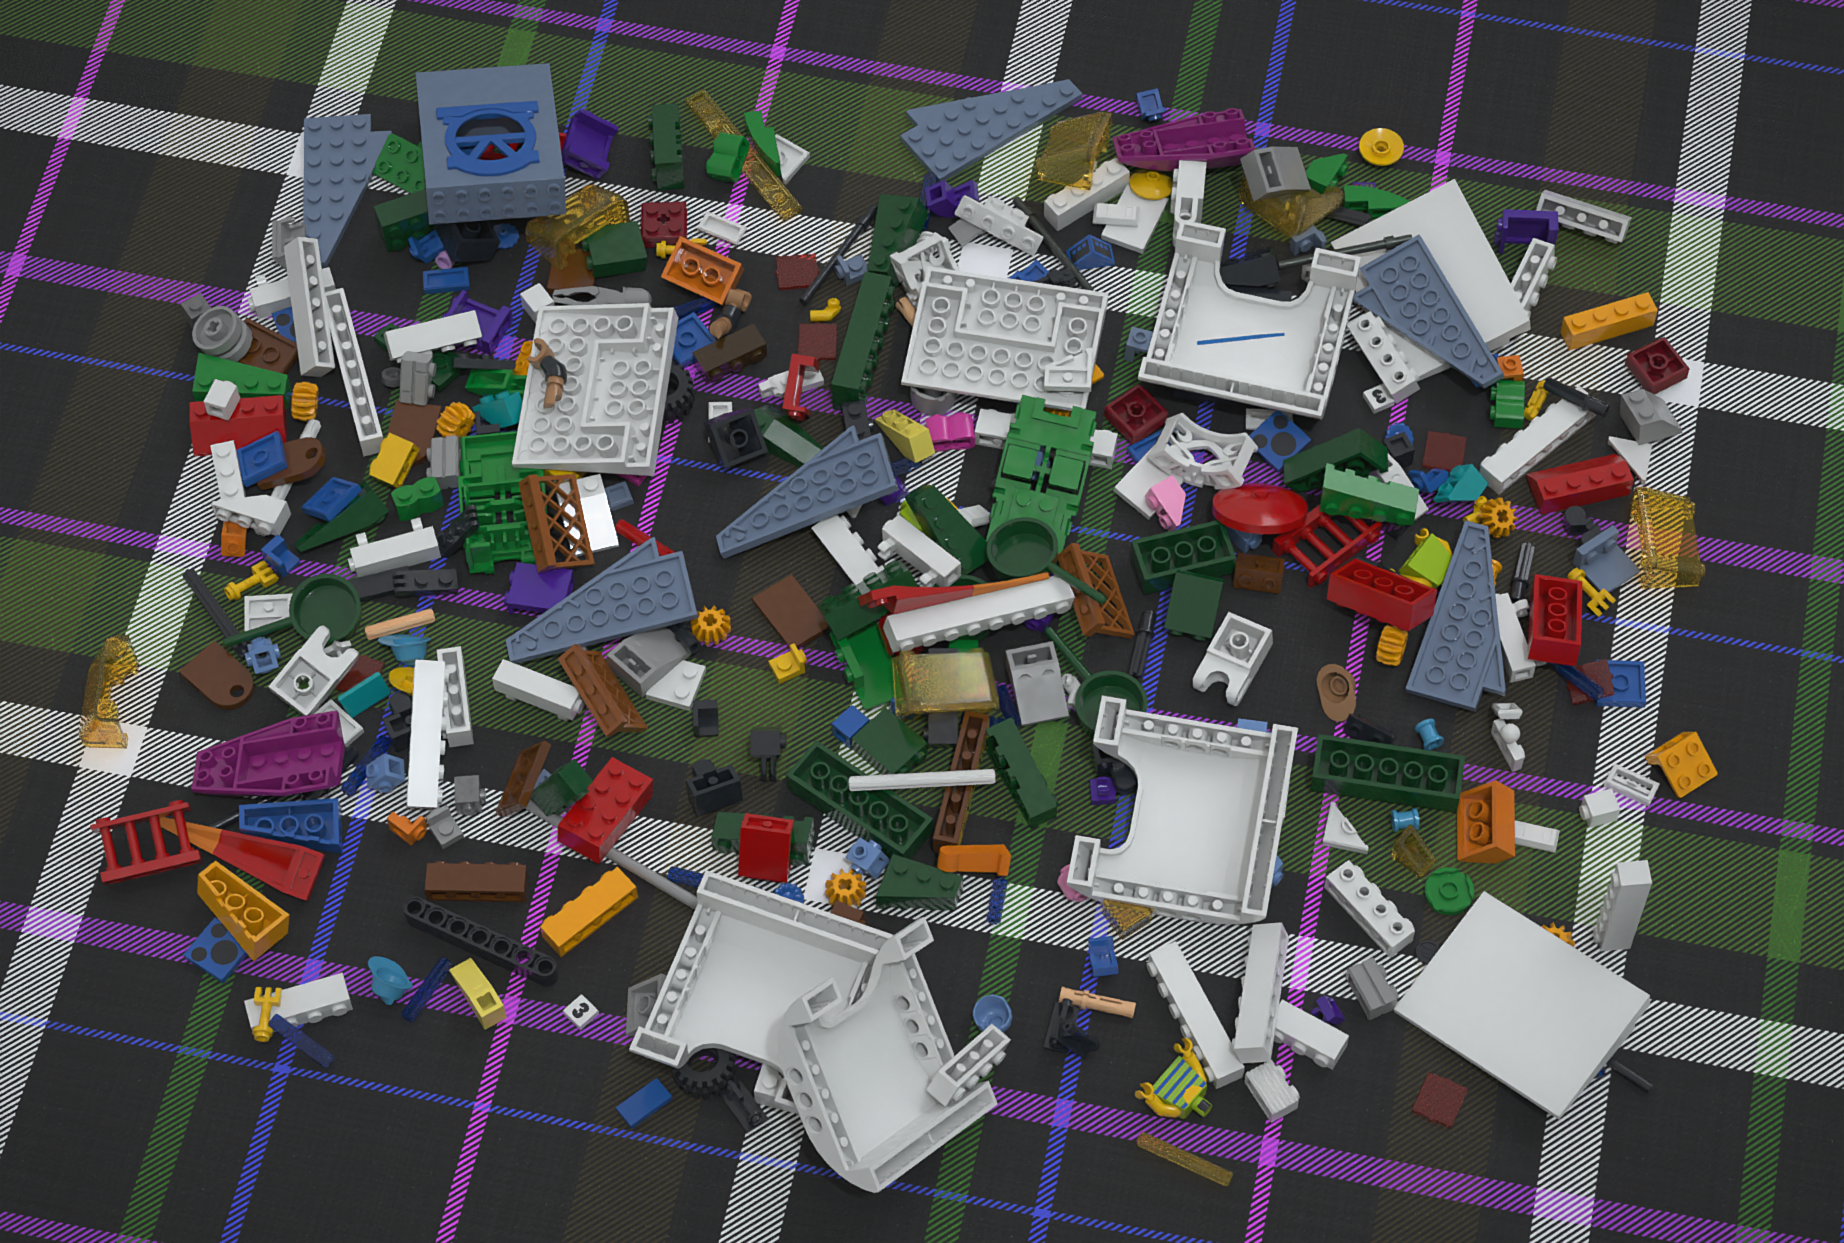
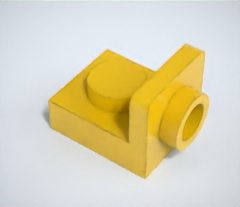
[768,643,807,684]

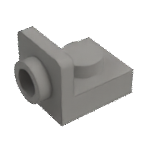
[426,805,464,849]

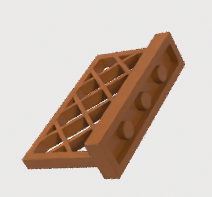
[518,474,595,573]
[1058,543,1135,639]
[558,644,648,737]

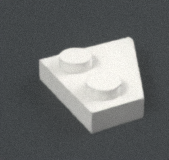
[1044,348,1092,392]
[245,594,293,643]
[646,660,706,711]

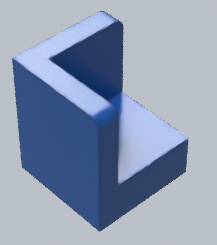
[261,534,300,577]
[832,705,870,749]

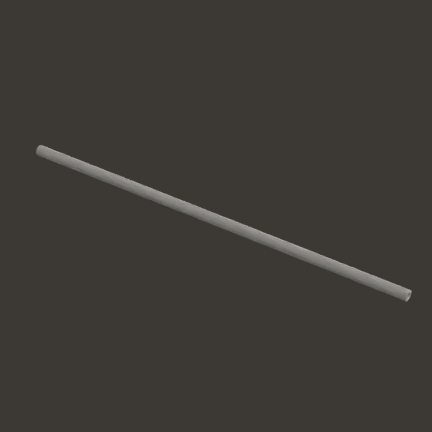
[524,798,698,910]

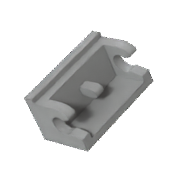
[272,217,306,269]

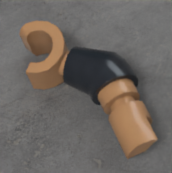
[710,289,752,339]
[527,338,567,408]

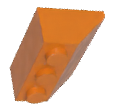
[661,236,744,306]
[1457,780,1515,864]

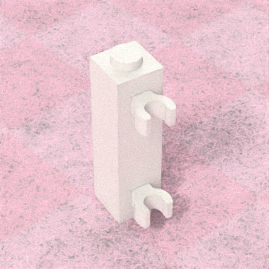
[248,267,336,320]
[878,515,961,587]
[348,518,441,577]
[1495,593,1547,683]
[492,659,585,722]

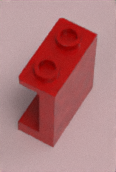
[782,354,820,421]
[738,813,794,883]

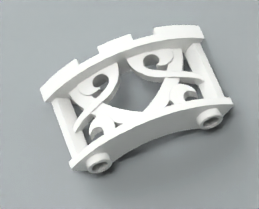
[890,232,960,310]
[1147,413,1258,490]

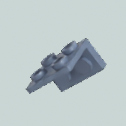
[1573,525,1640,593]

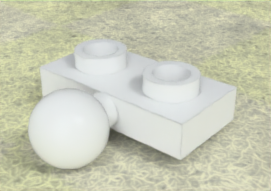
[1491,719,1525,772]

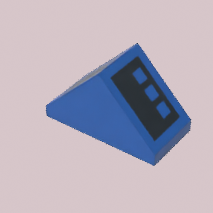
[1066,234,1115,270]

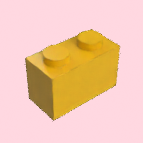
[369,433,420,489]

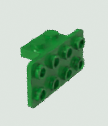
[373,134,426,194]
[830,621,908,710]

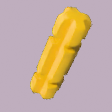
[1524,380,1549,421]

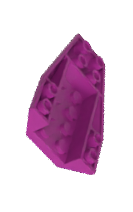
[1112,108,1255,171]
[191,710,345,796]

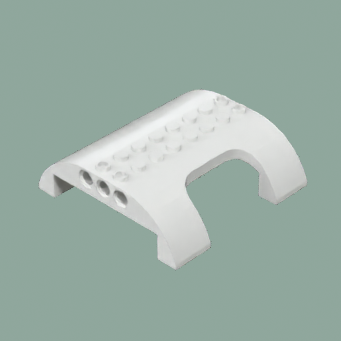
[1138,219,1361,420]
[1067,696,1298,924]
[629,870,893,1111]
[778,917,998,1193]

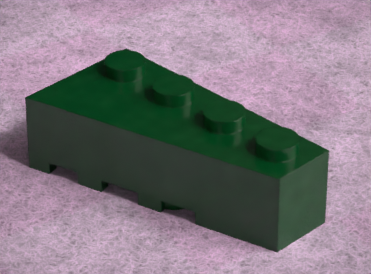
[648,103,685,190]
[867,194,929,288]
[1283,428,1388,493]
[904,485,989,575]
[986,717,1059,829]
[711,812,815,866]

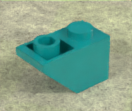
[472,390,523,428]
[1433,464,1489,503]

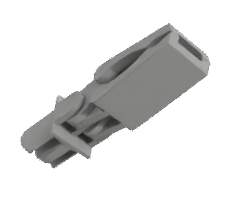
[553,286,652,305]

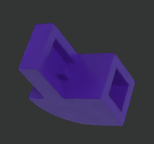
[925,180,980,218]

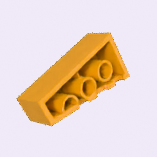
[197,861,289,961]

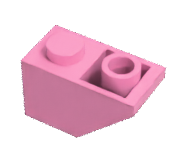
[1145,475,1186,531]

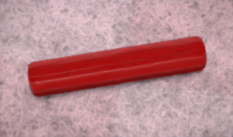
[615,519,675,556]

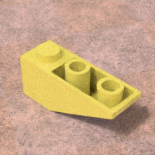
[875,410,935,463]
[449,958,507,1030]

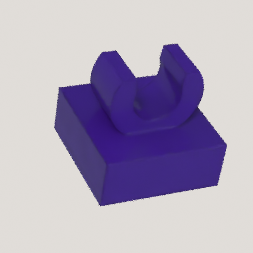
[1090,776,1116,805]
[1311,995,1345,1025]

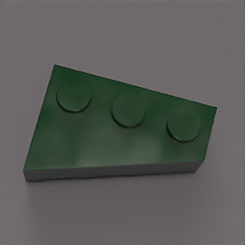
[531,759,594,816]
[876,854,963,911]

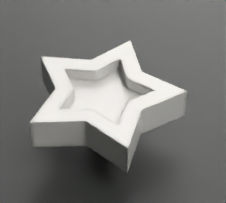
[324,640,351,658]

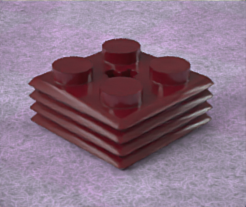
[641,201,687,247]
[1625,337,1690,394]
[1104,384,1168,445]

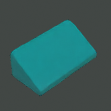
[338,672,391,718]

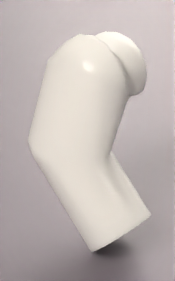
[1062,673,1081,709]

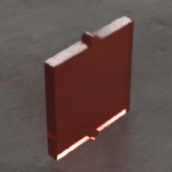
[775,254,820,290]
[798,322,837,361]
[1422,431,1467,472]
[334,655,385,693]
[1565,659,1615,705]
[1412,1072,1468,1128]

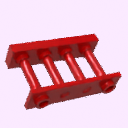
[1272,505,1382,589]
[90,800,203,886]

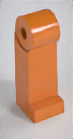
[937,844,1011,876]

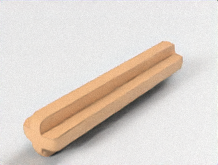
[365,609,435,640]

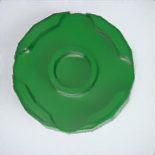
[1424,867,1474,915]

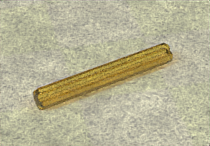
[1137,1132,1233,1186]

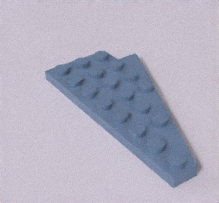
[900,79,1082,182]
[303,114,392,268]
[1353,234,1505,388]
[716,425,899,558]
[1406,520,1506,712]
[506,537,698,664]

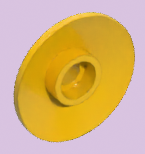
[1359,128,1404,166]
[1129,169,1173,200]
[388,667,414,695]

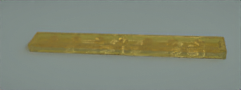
[685,89,802,222]

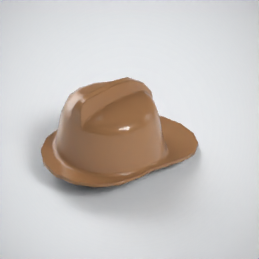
[1317,664,1356,721]

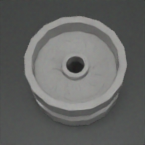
[192,306,253,362]

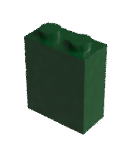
[580,221,647,278]
[1164,569,1225,641]
[851,707,928,775]

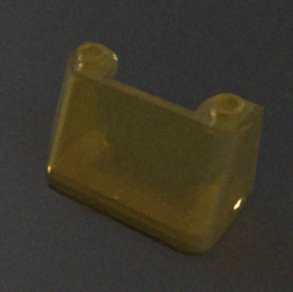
[1035,111,1113,190]
[1239,170,1344,237]
[525,184,630,271]
[1629,487,1705,589]
[79,636,139,749]
[892,648,1000,716]

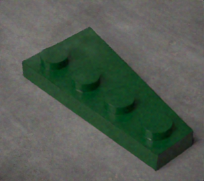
[374,323,468,392]

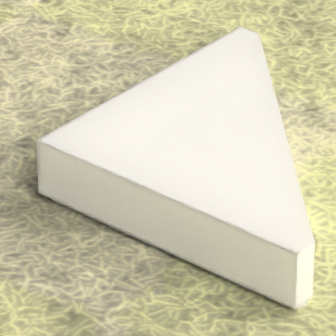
[775,134,810,185]
[1608,436,1652,485]
[1322,802,1369,854]

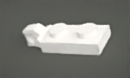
[758,370,824,399]

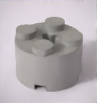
[910,386,957,416]

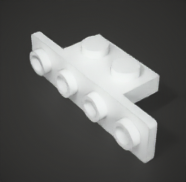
[955,195,1043,256]

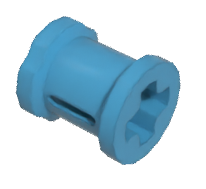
[1414,719,1444,751]
[1391,808,1419,832]

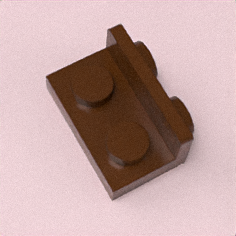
[1233,553,1285,594]

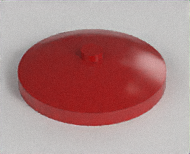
[1212,483,1307,534]

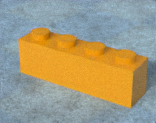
[1560,292,1658,351]
[540,867,638,957]

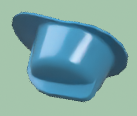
[378,634,431,666]
[368,956,413,1005]

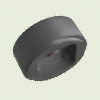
[382,367,401,387]

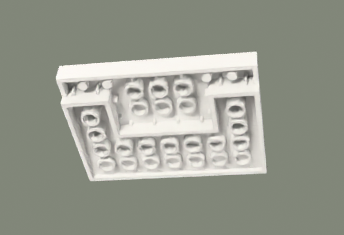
[1331,179,1531,382]
[901,266,1108,411]
[512,303,678,476]
[1394,891,1650,1119]

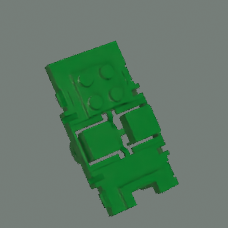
[986,395,1097,562]
[458,431,548,574]

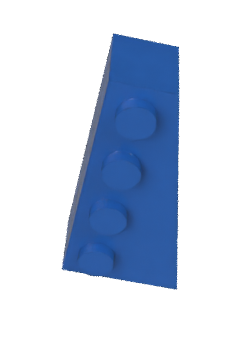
[239,798,343,854]

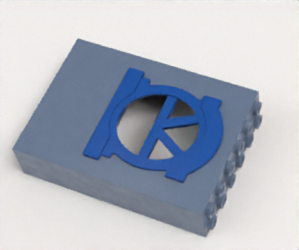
[416,63,566,224]

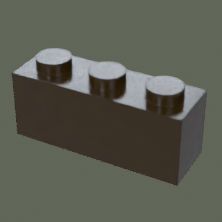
[692,324,767,385]

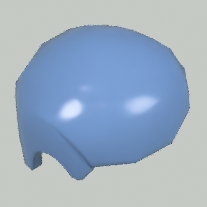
[973,994,1013,1032]

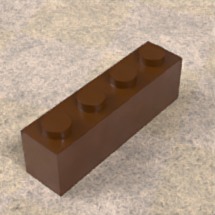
[425,861,528,903]

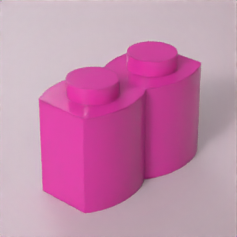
[926,412,975,452]

